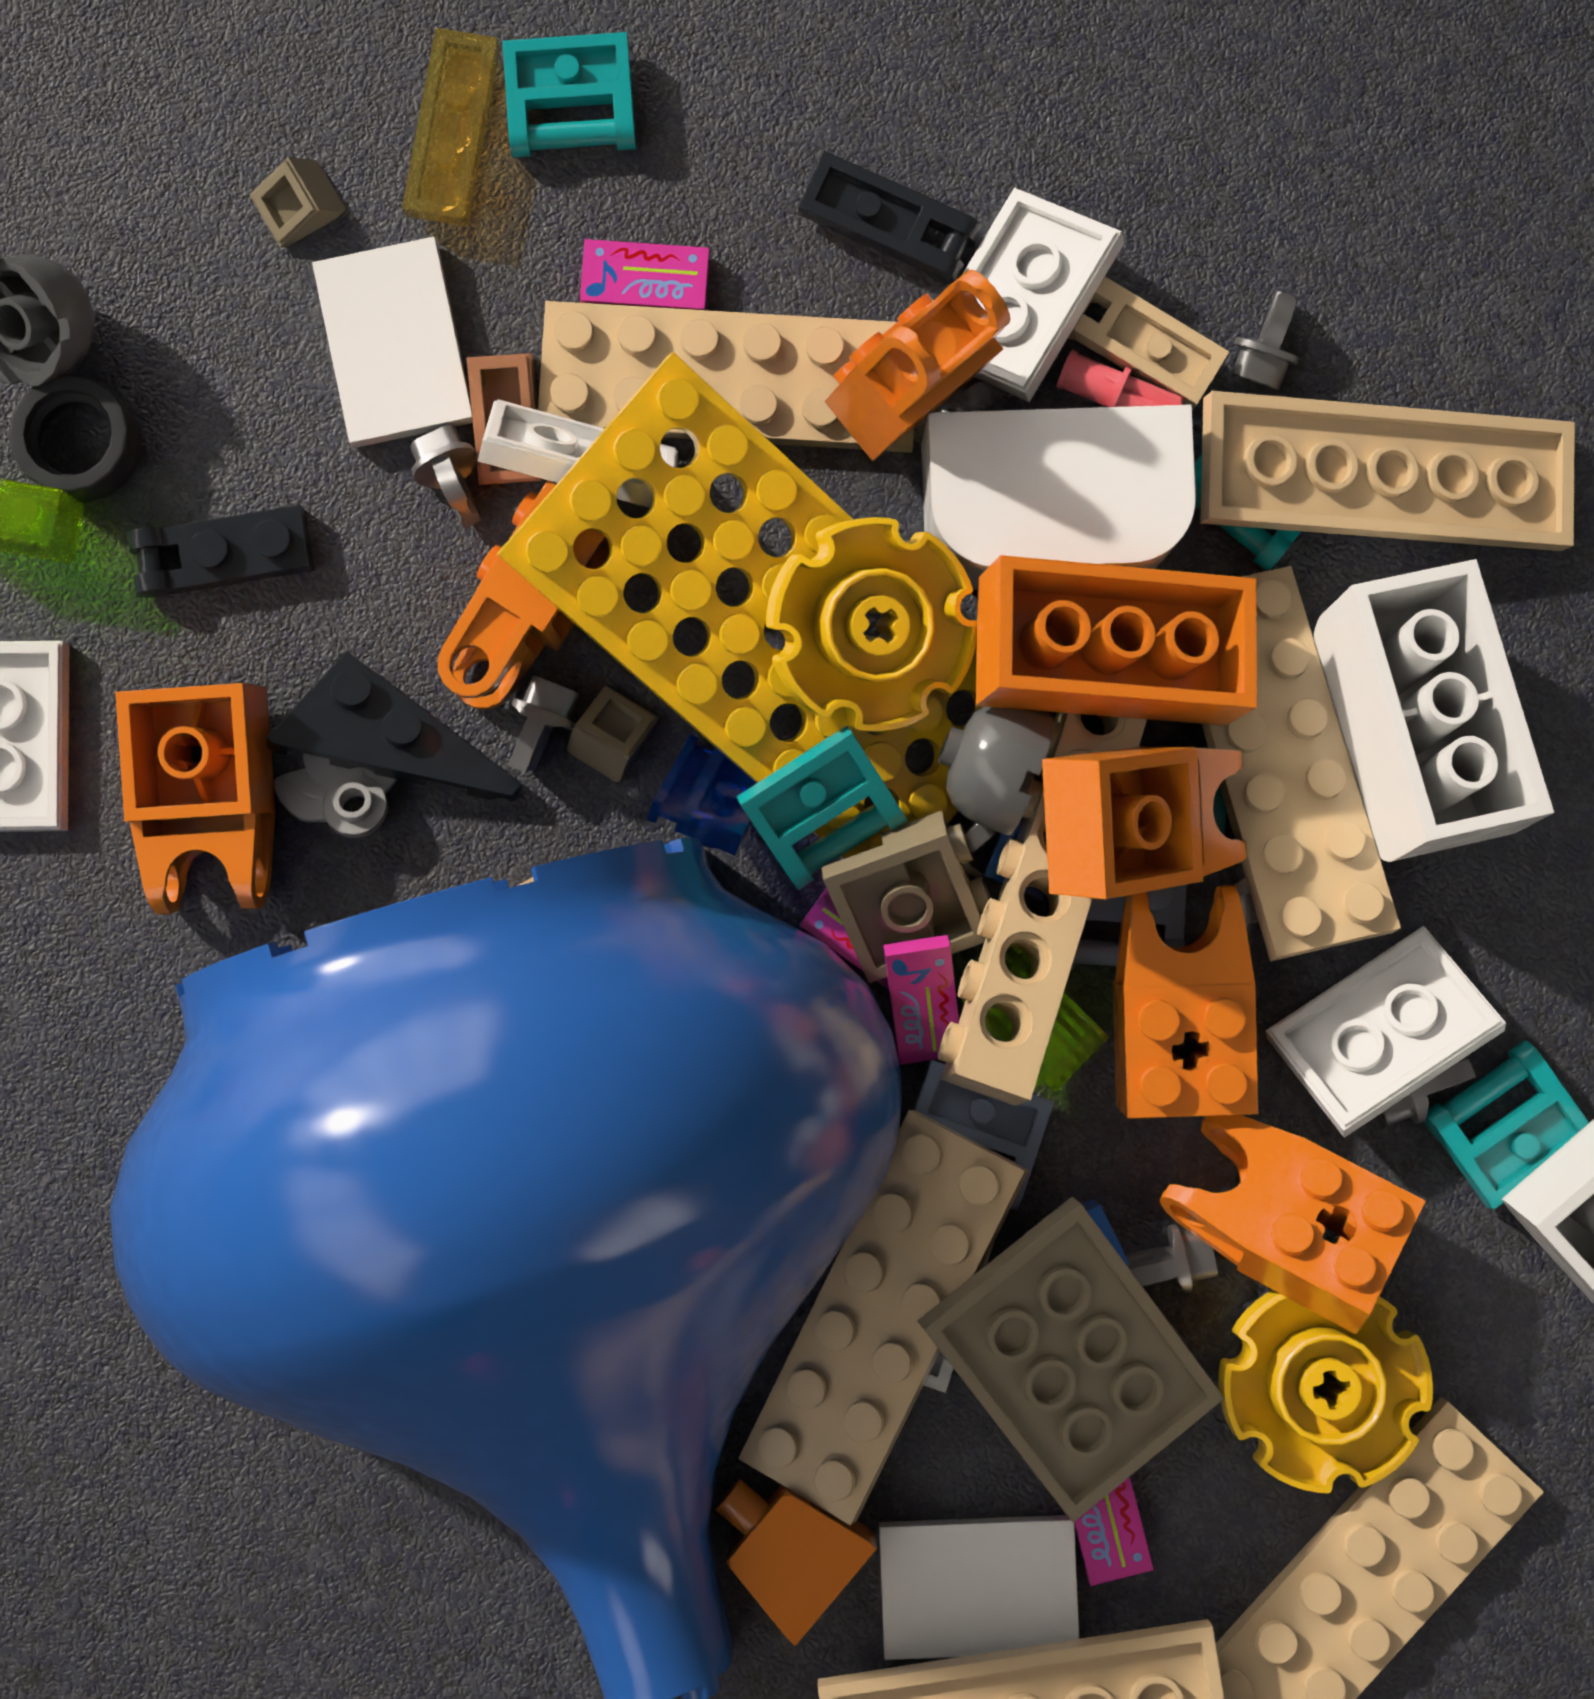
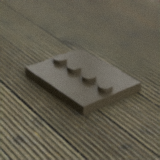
[917,1197,1224,1523]

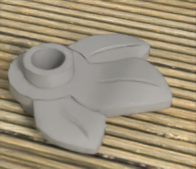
[274,753,397,838]

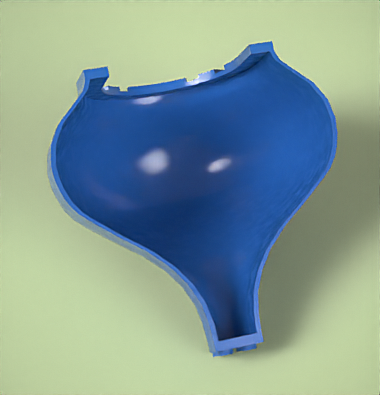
[110,838,901,1699]

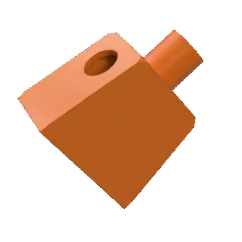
[714,1478,877,1646]

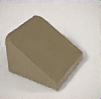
[249,157,345,248]
[567,685,659,782]

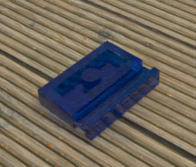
[647,735,757,856]

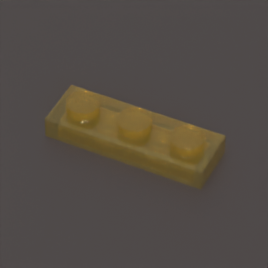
[402,28,500,227]

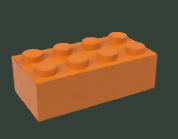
[976,555,1257,725]

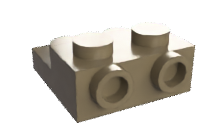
[822,811,991,983]

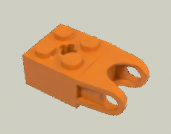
[824,269,1011,461]
[438,480,609,710]
[115,683,276,915]
[1042,746,1247,899]
[1113,885,1258,1118]
[1160,1115,1426,1334]

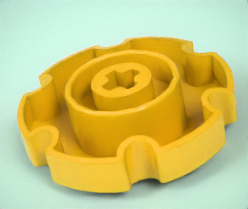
[766,517,977,731]
[1218,1290,1433,1493]

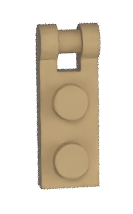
[1068,277,1229,411]

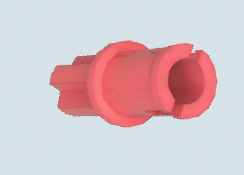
[1056,350,1184,407]

